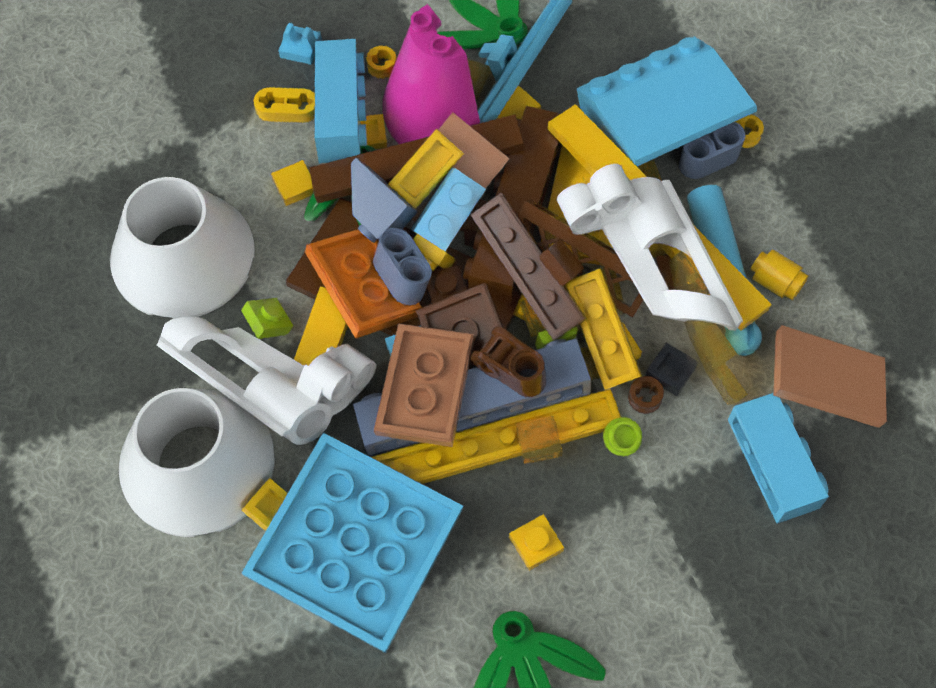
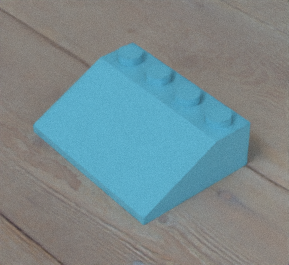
[577,36,757,166]

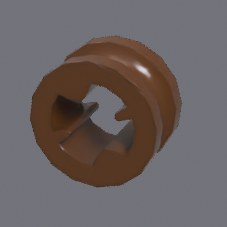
[628,376,664,414]

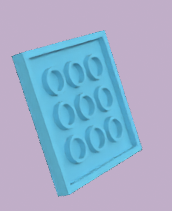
[241,433,463,653]

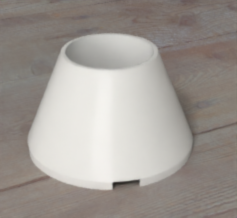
[110,177,255,319]
[119,388,275,537]

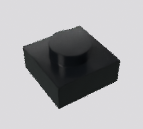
[645,342,699,396]

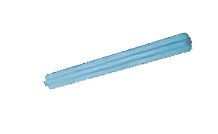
[478,0,572,123]

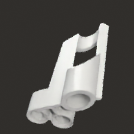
[557,164,743,331]
[157,316,376,445]

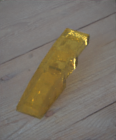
[669,251,748,405]

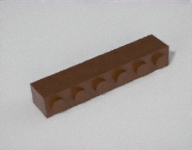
[463,106,562,306]

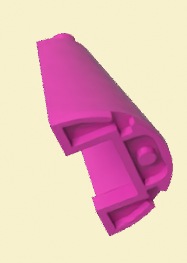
[382,4,480,144]

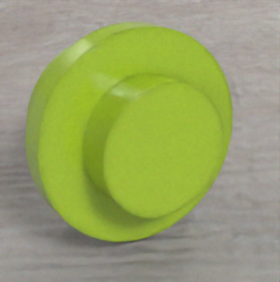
[603,417,642,456]

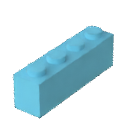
[315,39,367,163]

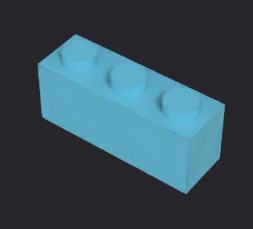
[728,393,829,524]

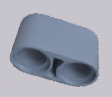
[679,122,745,179]
[373,228,432,305]

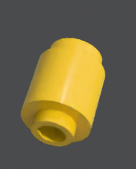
[750,249,809,300]

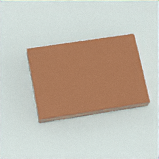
[410,112,509,222]
[374,323,475,447]
[773,325,887,428]

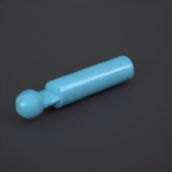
[687,185,762,356]

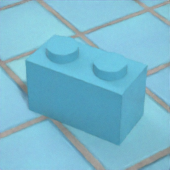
[411,168,486,251]

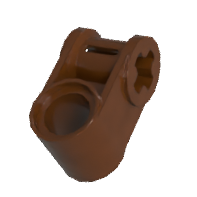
[471,326,547,397]

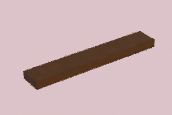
[309,114,525,203]

